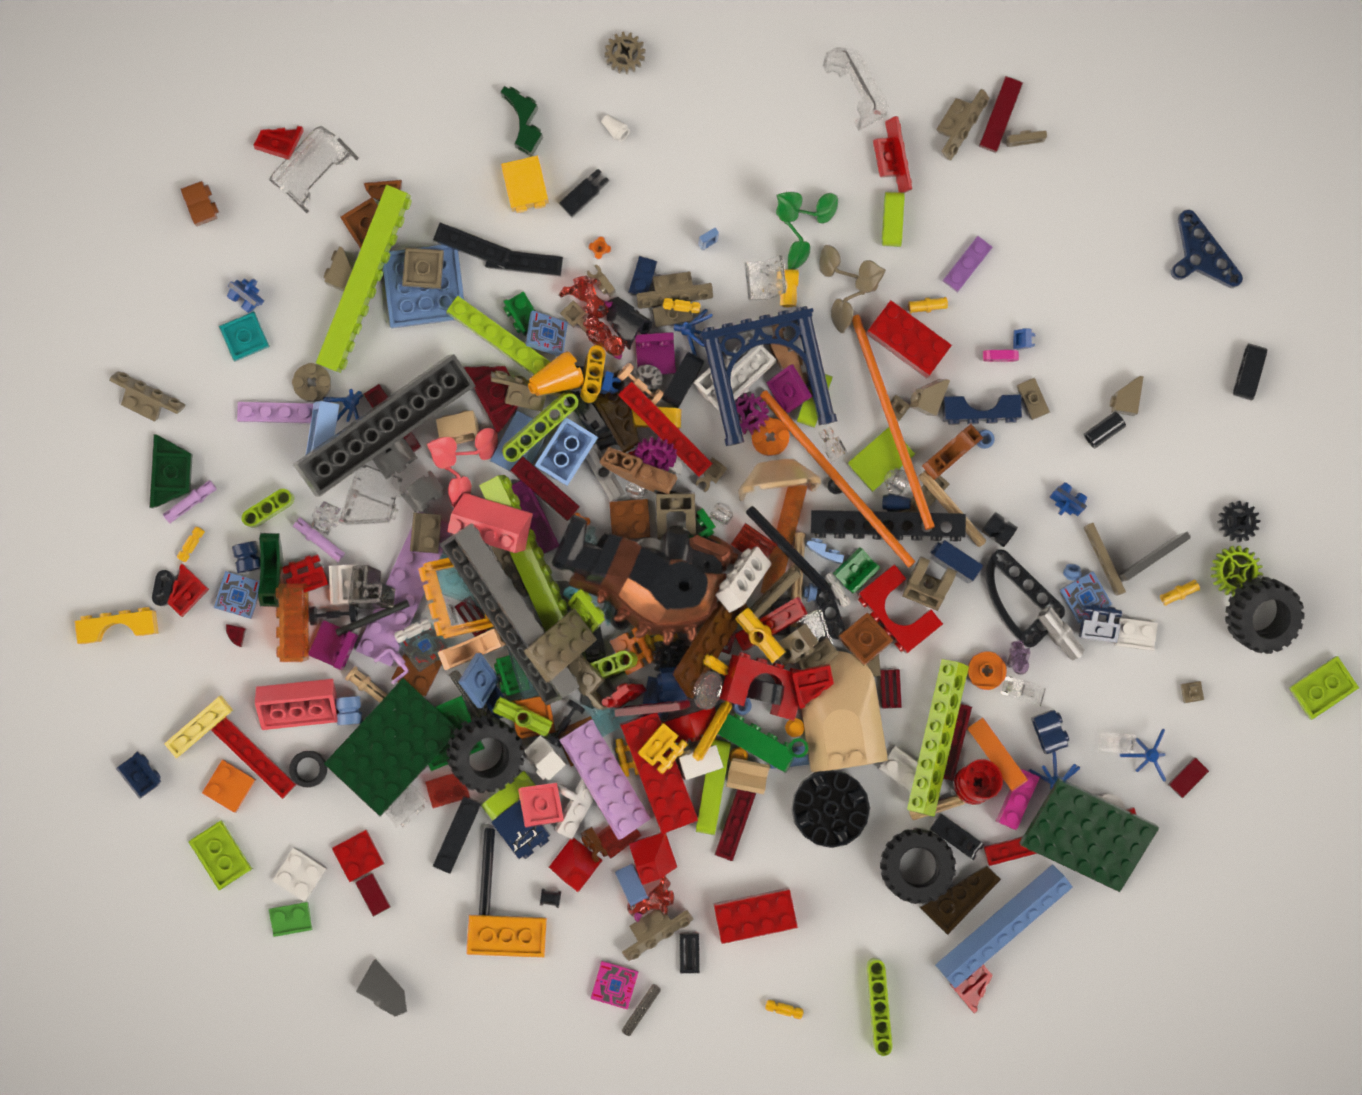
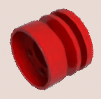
[953,759,1003,805]

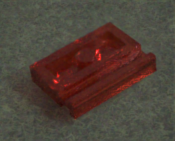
[730,523,777,558]
[425,773,470,809]
[597,825,642,859]

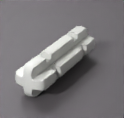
[824,572,851,608]
[394,618,431,643]

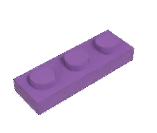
[943,236,993,293]

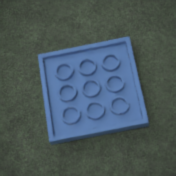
[383,245,464,329]

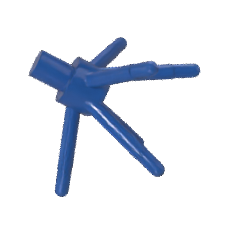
[674,309,713,356]
[323,389,363,422]
[1120,729,1166,781]
[1028,752,1080,789]

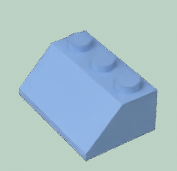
[535,417,598,486]

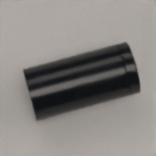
[1084,411,1126,449]

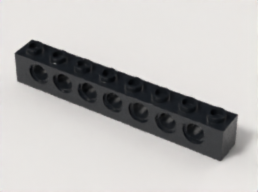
[811,510,966,542]

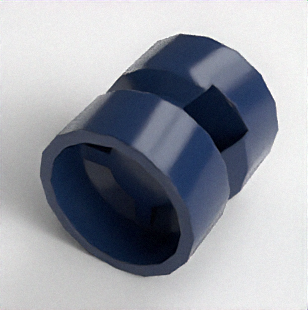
[232,541,261,573]

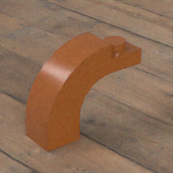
[922,424,983,480]

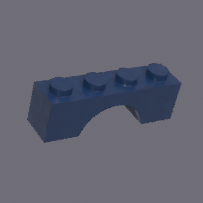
[942,395,1022,425]

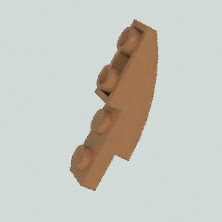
[769,325,809,387]
[599,447,677,494]

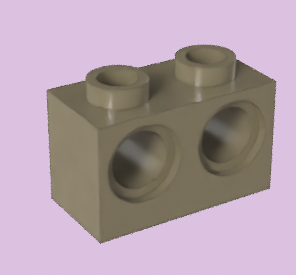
[778,623,819,666]

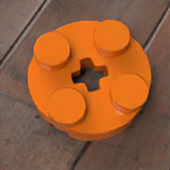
[751,417,790,456]
[967,651,1007,690]

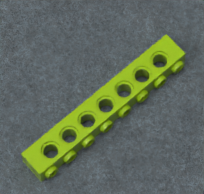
[907,659,969,817]

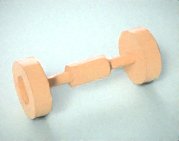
[617,363,664,404]

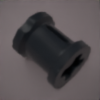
[540,888,561,908]

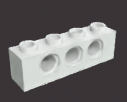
[716,546,772,612]

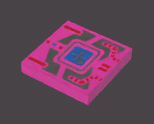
[590,961,639,1010]

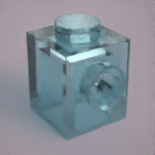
[591,708,619,737]

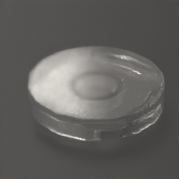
[694,670,722,710]

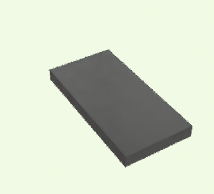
[1118,532,1191,582]

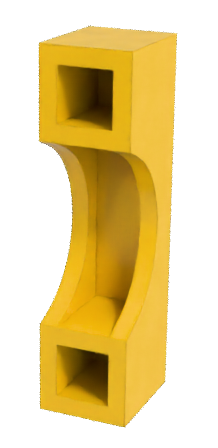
[75,607,159,644]

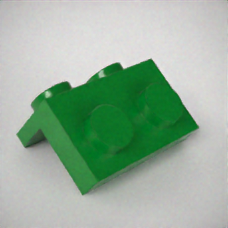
[833,547,880,594]
[494,654,530,696]

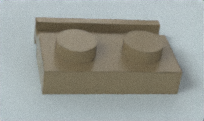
[410,513,442,554]

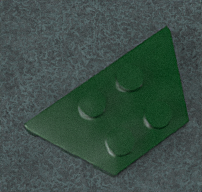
[149,434,193,509]

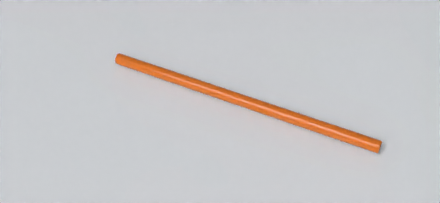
[852,315,935,530]
[760,390,916,568]

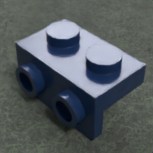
[116,751,161,799]

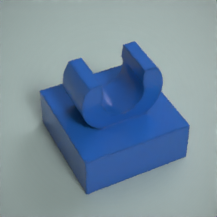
[1013,328,1035,350]
[600,371,621,394]

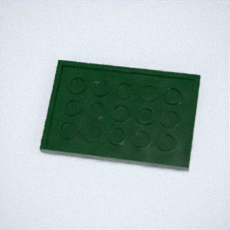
[324,678,459,817]
[1019,778,1159,892]

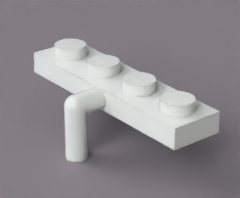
[554,779,594,839]

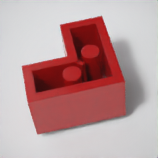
[663,706,716,744]

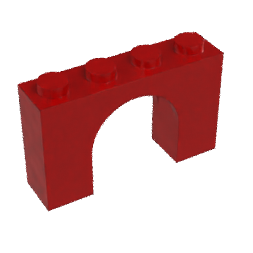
[857,564,943,653]
[719,652,799,721]

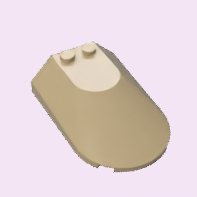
[738,459,821,501]
[801,651,888,772]

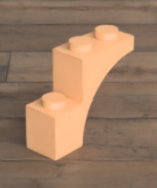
[438,628,506,670]

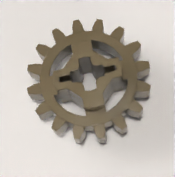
[605,32,645,74]

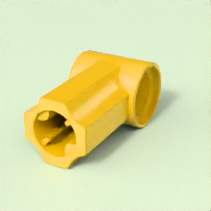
[779,269,799,308]

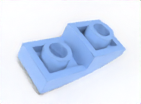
[806,538,844,564]

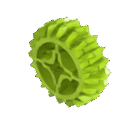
[1210,546,1263,597]

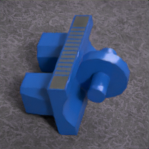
[227,278,265,313]
[1049,482,1087,517]

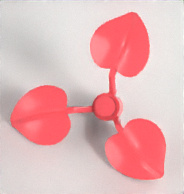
[427,428,498,508]

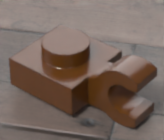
[580,827,608,863]

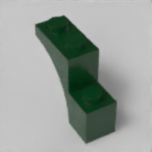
[500,86,543,157]
[258,533,284,607]

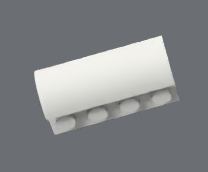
[694,331,777,412]

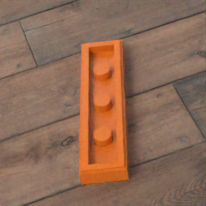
[967,717,1028,792]

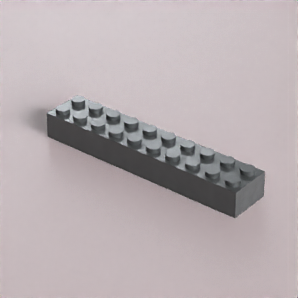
[293,354,476,497]
[440,523,579,706]

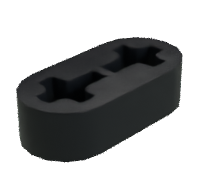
[152,570,175,606]

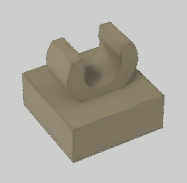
[890,395,910,422]
[1180,681,1204,703]

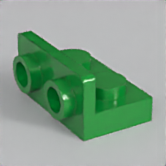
[503,291,535,336]

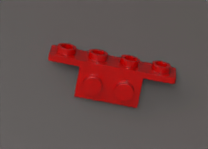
[873,116,912,193]

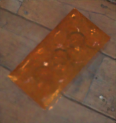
[276,583,309,662]

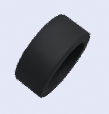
[289,751,327,787]

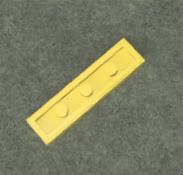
[164,696,233,759]

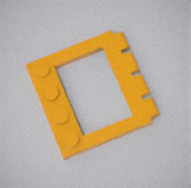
[418,558,494,639]

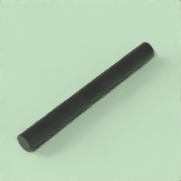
[335,600,410,637]

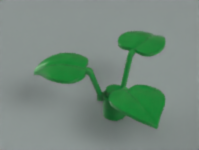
[776,191,838,269]

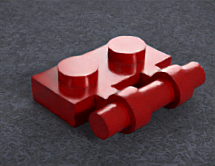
[282,554,329,598]
[602,683,647,708]

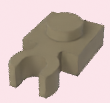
[695,457,727,492]

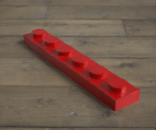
[618,381,713,477]
[211,717,297,799]

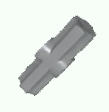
[586,444,625,502]
[1037,606,1085,661]

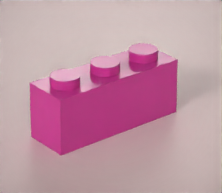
[996,769,1040,831]

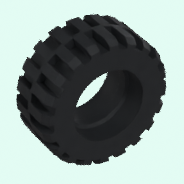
[1225,577,1305,654]
[447,715,525,793]
[880,828,956,904]

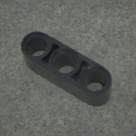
[1233,343,1268,401]
[661,352,705,408]
[746,678,784,705]

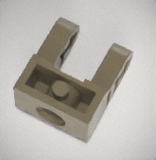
[656,492,696,540]
[902,556,957,611]

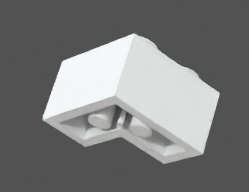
[524,735,567,781]
[676,745,723,780]

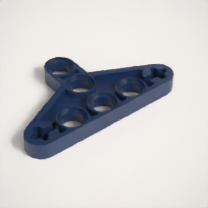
[1171,209,1243,288]

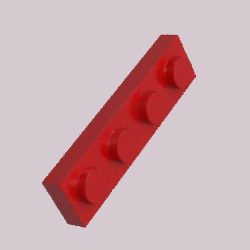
[734,597,808,651]

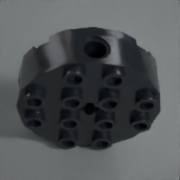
[791,770,870,848]

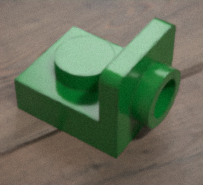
[696,508,716,538]

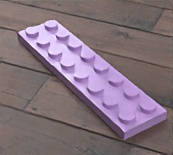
[356,512,452,667]

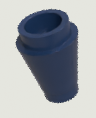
[882,493,911,512]

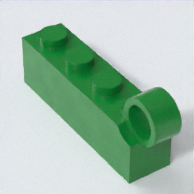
[718,713,809,773]

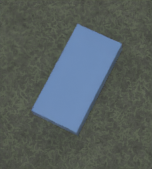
[698,227,719,250]
[615,864,648,906]

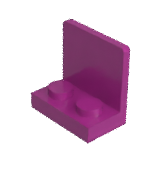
[635,332,676,375]
[308,620,359,670]

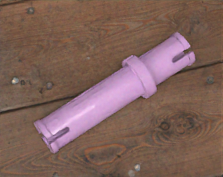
[163,480,217,524]
[293,517,345,563]

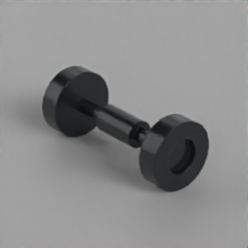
[309,603,358,626]
[544,699,585,749]

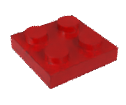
[332,829,385,882]

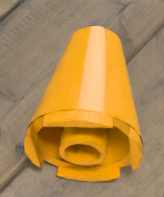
[528,351,584,396]

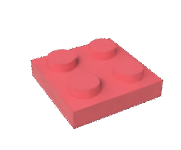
[518,783,564,827]

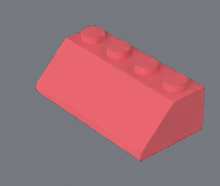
[447,493,533,553]
[255,679,338,730]

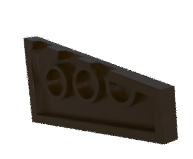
[587,370,640,453]
[919,865,1001,935]

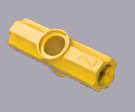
[735,607,786,663]

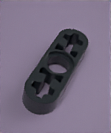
[816,588,846,640]

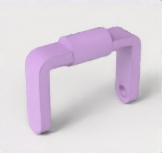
[374,648,409,684]

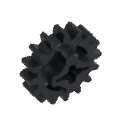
[1217,501,1261,543]
[651,637,689,674]

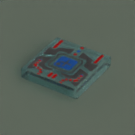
[397,620,450,672]

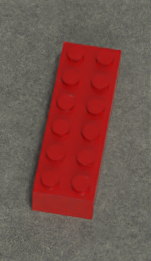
[620,713,698,834]

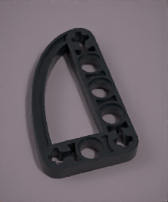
[986,549,1065,648]

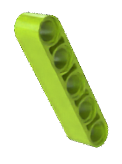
[502,391,578,462]
[696,739,731,835]
[866,958,893,1056]

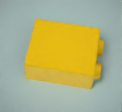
[501,155,549,213]

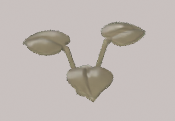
[819,245,886,333]

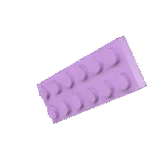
[559,719,651,840]

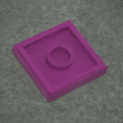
[766,364,812,414]

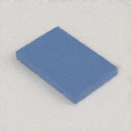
[490,411,549,471]

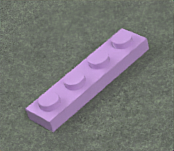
[237,402,313,423]

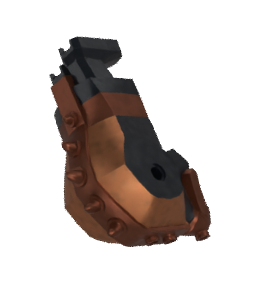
[551,514,738,645]

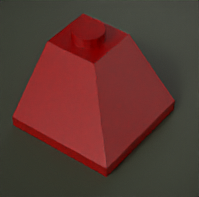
[629,832,677,885]
[549,837,603,892]

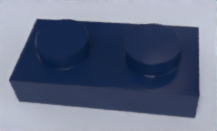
[628,256,657,296]

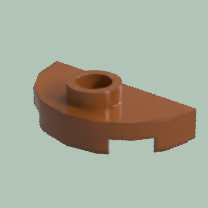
[364,180,402,201]

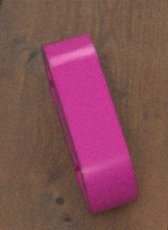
[983,350,1019,362]

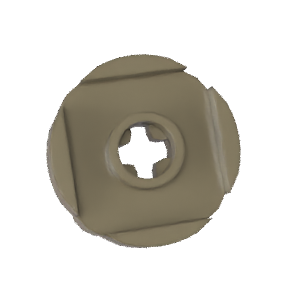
[292,363,331,402]

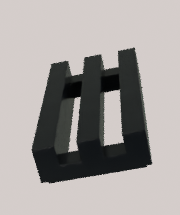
[680,933,700,974]

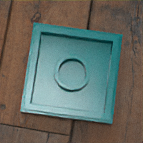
[219,311,270,362]

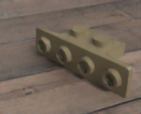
[936,89,989,161]
[637,271,713,309]
[109,371,185,422]
[490,371,566,412]
[567,654,608,710]
[622,905,693,961]

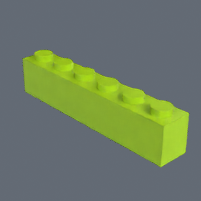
[446,296,550,375]

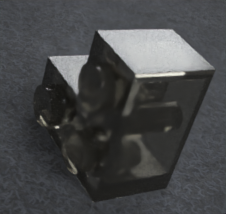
[348,565,395,609]

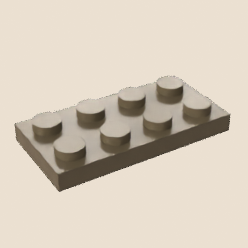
[524,608,597,683]

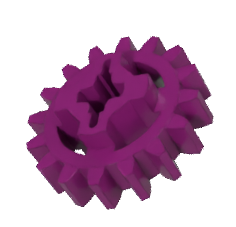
[735,393,770,435]
[635,437,677,471]

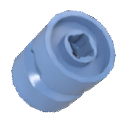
[335,696,363,725]

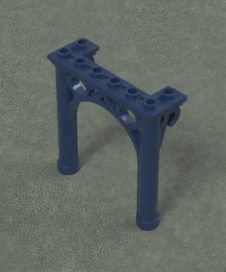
[698,306,838,447]

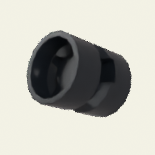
[981,512,1018,547]

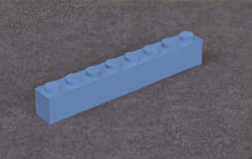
[935,864,1073,988]

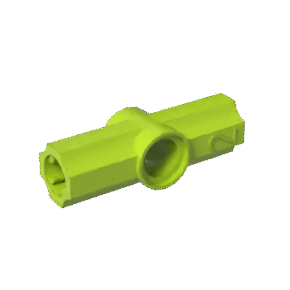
[493,696,552,736]

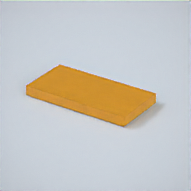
[466,915,547,957]

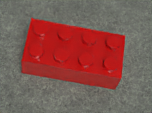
[866,300,952,379]
[713,888,798,944]

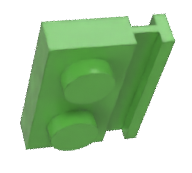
[269,902,313,937]

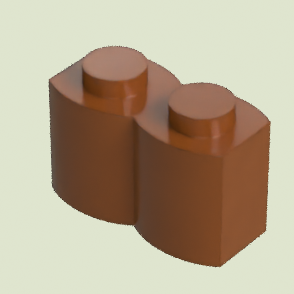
[181,181,219,227]

